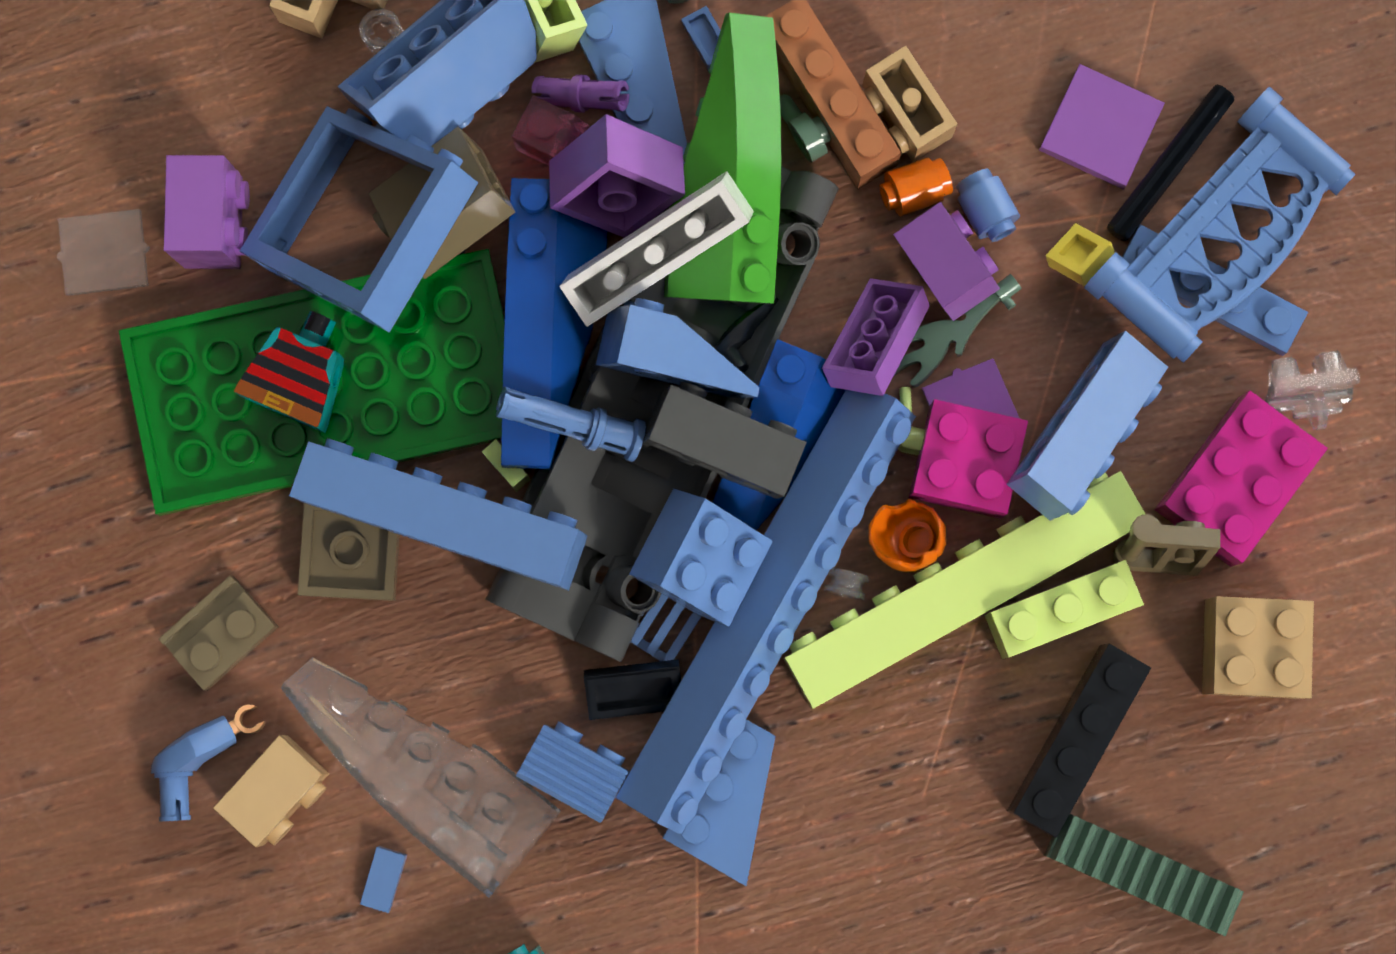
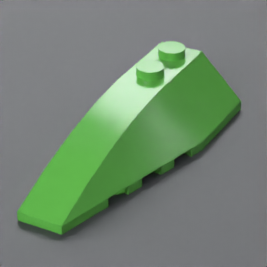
[664,13,781,304]

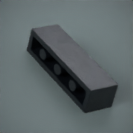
[1007,643,1151,838]

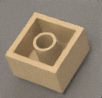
[1202,596,1314,699]

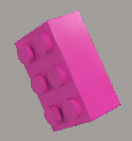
[1154,391,1328,567]

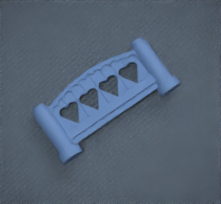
[1084,86,1355,363]

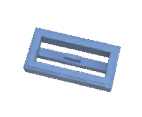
[631,594,701,661]

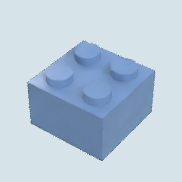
[629,488,773,627]

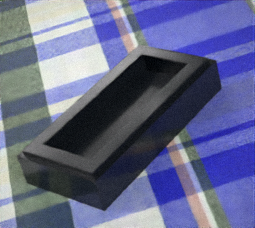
[584,659,681,720]

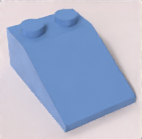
[596,298,760,398]

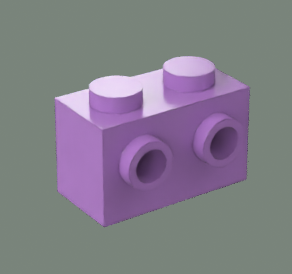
[893,201,1000,321]

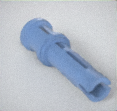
[496,387,646,462]

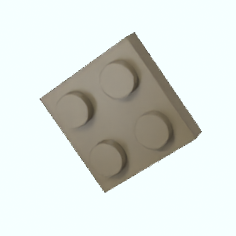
[298,503,400,601]

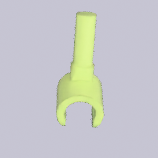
[898,387,925,455]

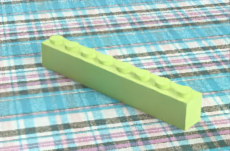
[784,471,1145,709]

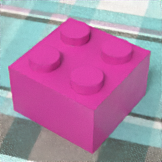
[909,399,1028,519]

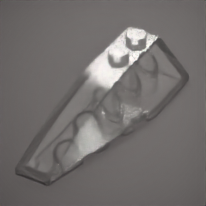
[281,657,561,898]

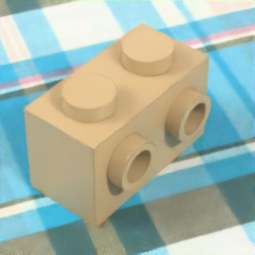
[862,46,958,162]

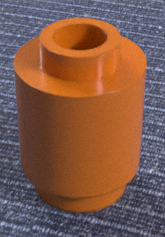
[879,157,953,217]

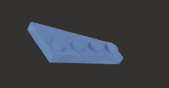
[578,0,687,163]

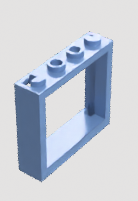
[240,106,478,332]

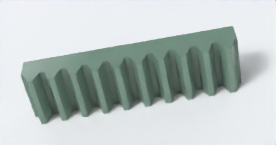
[1044,814,1244,936]

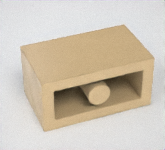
[213,735,329,847]

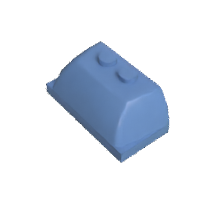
[337,0,537,146]

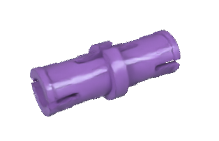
[532,74,629,113]

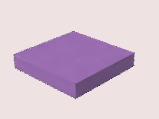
[1039,64,1165,190]

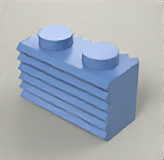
[516,721,630,823]

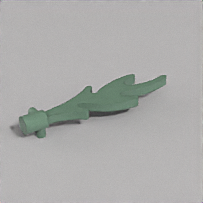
[894,274,1022,388]

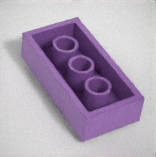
[822,278,930,396]

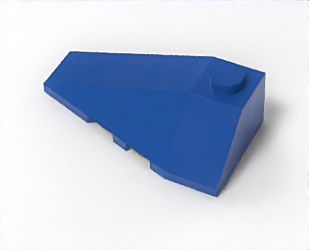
[712,339,846,530]

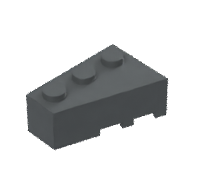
[642,382,807,499]

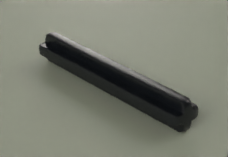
[1107,84,1235,242]

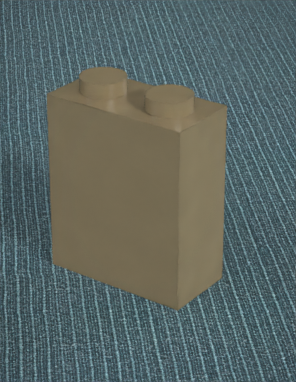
[368,127,516,279]

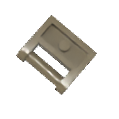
[1113,514,1220,576]

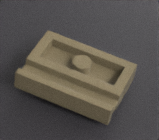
[159,575,279,691]

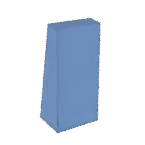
[681,6,721,71]
[360,846,407,913]

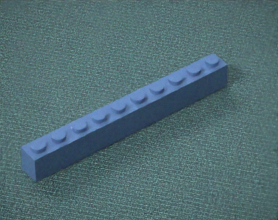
[615,390,916,835]

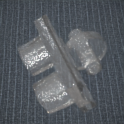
[1265,350,1360,431]

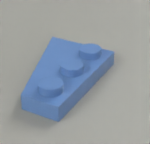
[663,719,775,886]

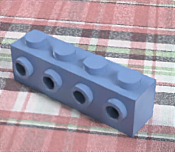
[1006,331,1168,521]

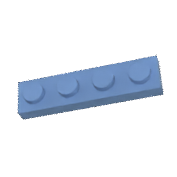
[1122,224,1308,356]

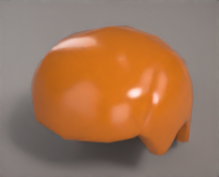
[868,499,946,572]

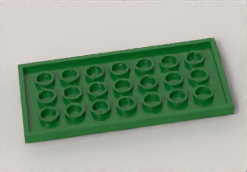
[119,249,505,516]

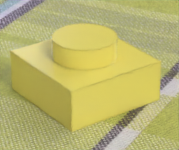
[1045,223,1115,286]

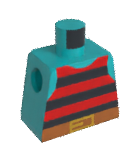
[234,311,345,433]

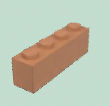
[764,0,901,190]

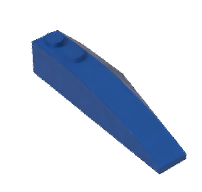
[501,178,607,469]

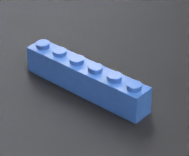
[289,438,588,591]

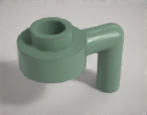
[780,94,831,163]

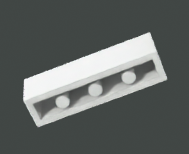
[559,171,754,327]

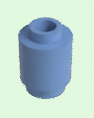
[956,168,1020,242]

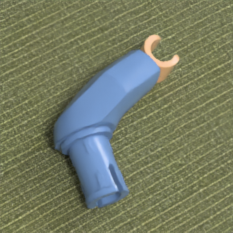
[150,705,265,822]

